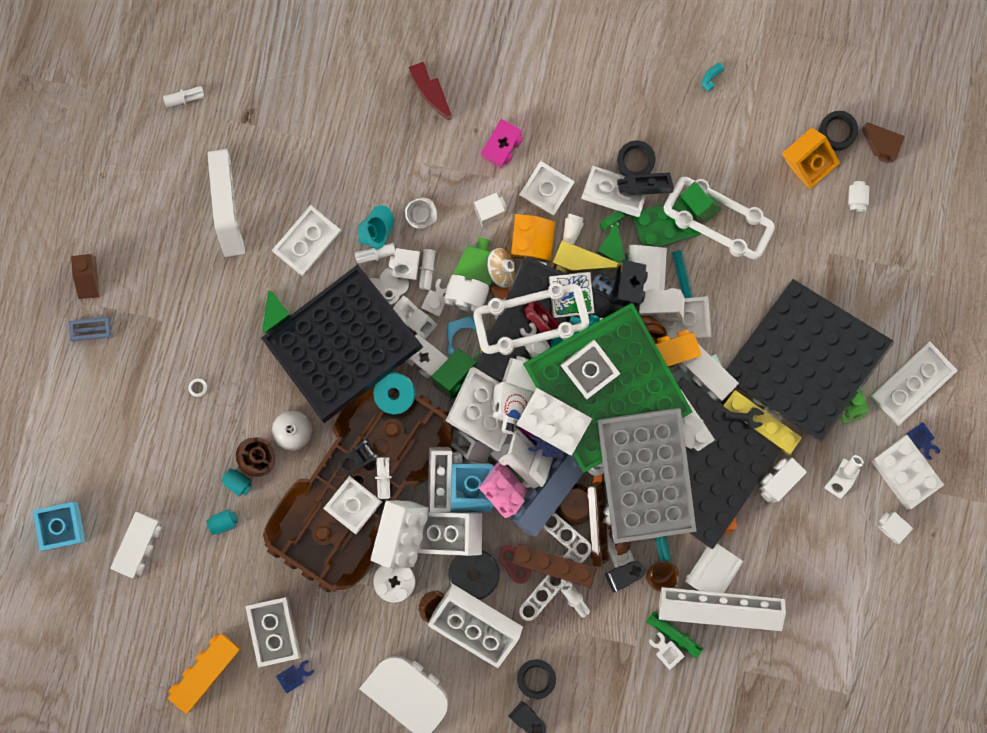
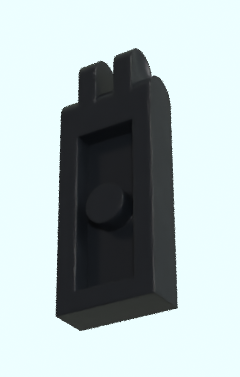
[617,172,674,195]

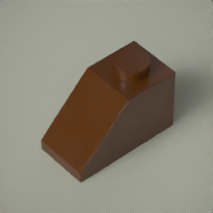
[862,122,905,163]
[71,254,99,299]

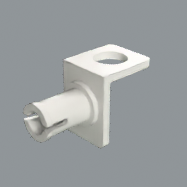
[825,455,864,499]

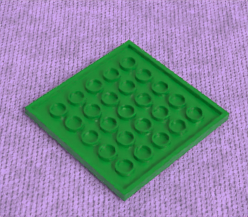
[523,303,693,473]

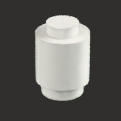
[848,181,869,212]

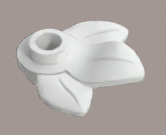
[370,267,409,306]

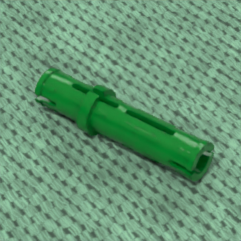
[646,611,704,659]

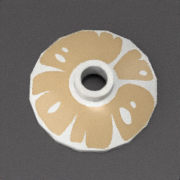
[487,248,516,288]

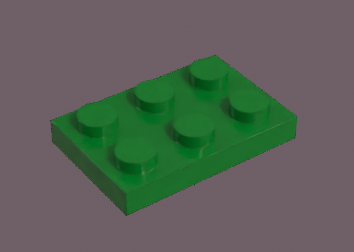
[631,198,702,247]

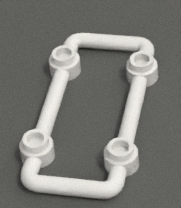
[664,177,775,260]
[474,283,589,355]

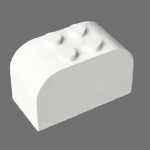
[359,656,448,733]

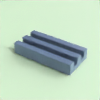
[591,272,615,295]
[69,317,112,342]

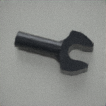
[724,407,764,429]

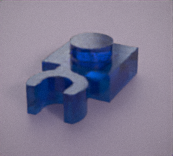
[905,422,940,460]
[528,436,564,459]
[276,660,315,694]

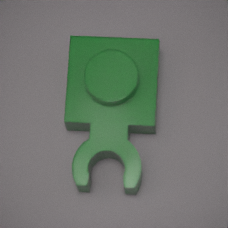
[599,211,630,232]

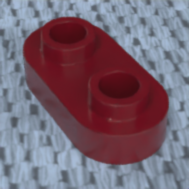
[525,301,559,333]
[499,546,531,584]

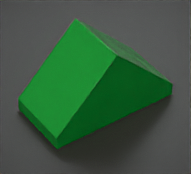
[680,181,722,222]
[597,226,625,263]
[262,291,290,333]

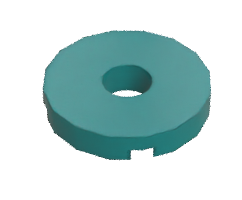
[373,372,415,414]

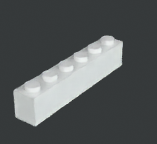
[659,587,786,631]

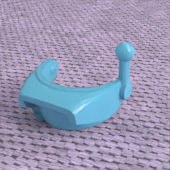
[447,316,477,355]

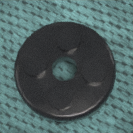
[448,550,500,600]

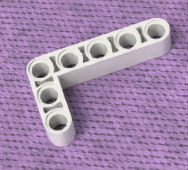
[208,148,245,257]
[519,513,592,621]

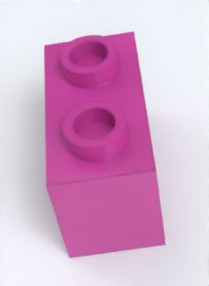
[481,119,523,169]

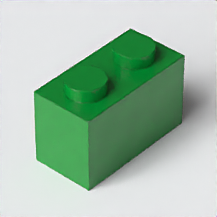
[431,348,477,399]

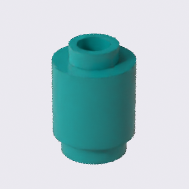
[221,468,253,497]
[206,509,238,535]

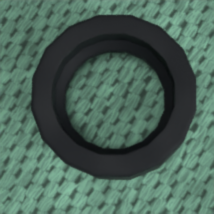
[818,111,858,151]
[617,140,656,176]
[517,659,556,699]

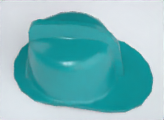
[358,205,394,249]

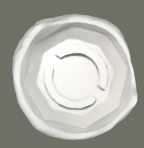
[405,197,437,229]

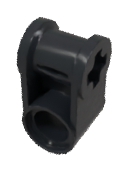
[339,438,379,474]
[604,561,645,593]
[508,700,546,733]

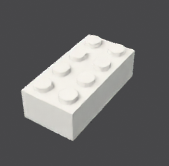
[428,584,523,668]

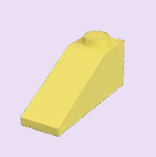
[552,240,618,274]

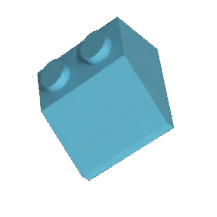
[450,464,493,512]

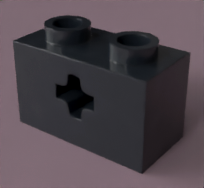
[612,259,648,308]

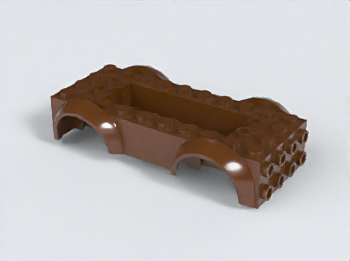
[263,385,453,593]

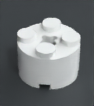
[443,275,489,313]
[374,565,416,603]

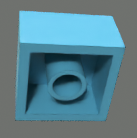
[33,502,86,551]

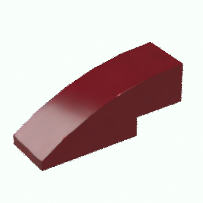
[408,62,452,120]

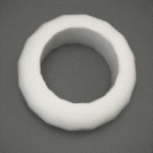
[189,378,207,397]

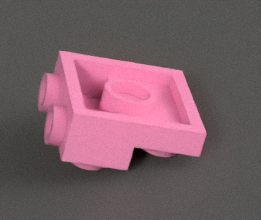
[479,462,528,518]

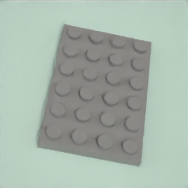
[597,408,697,544]

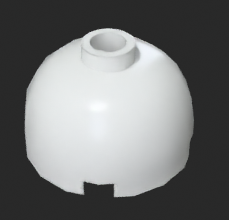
[272,410,313,451]

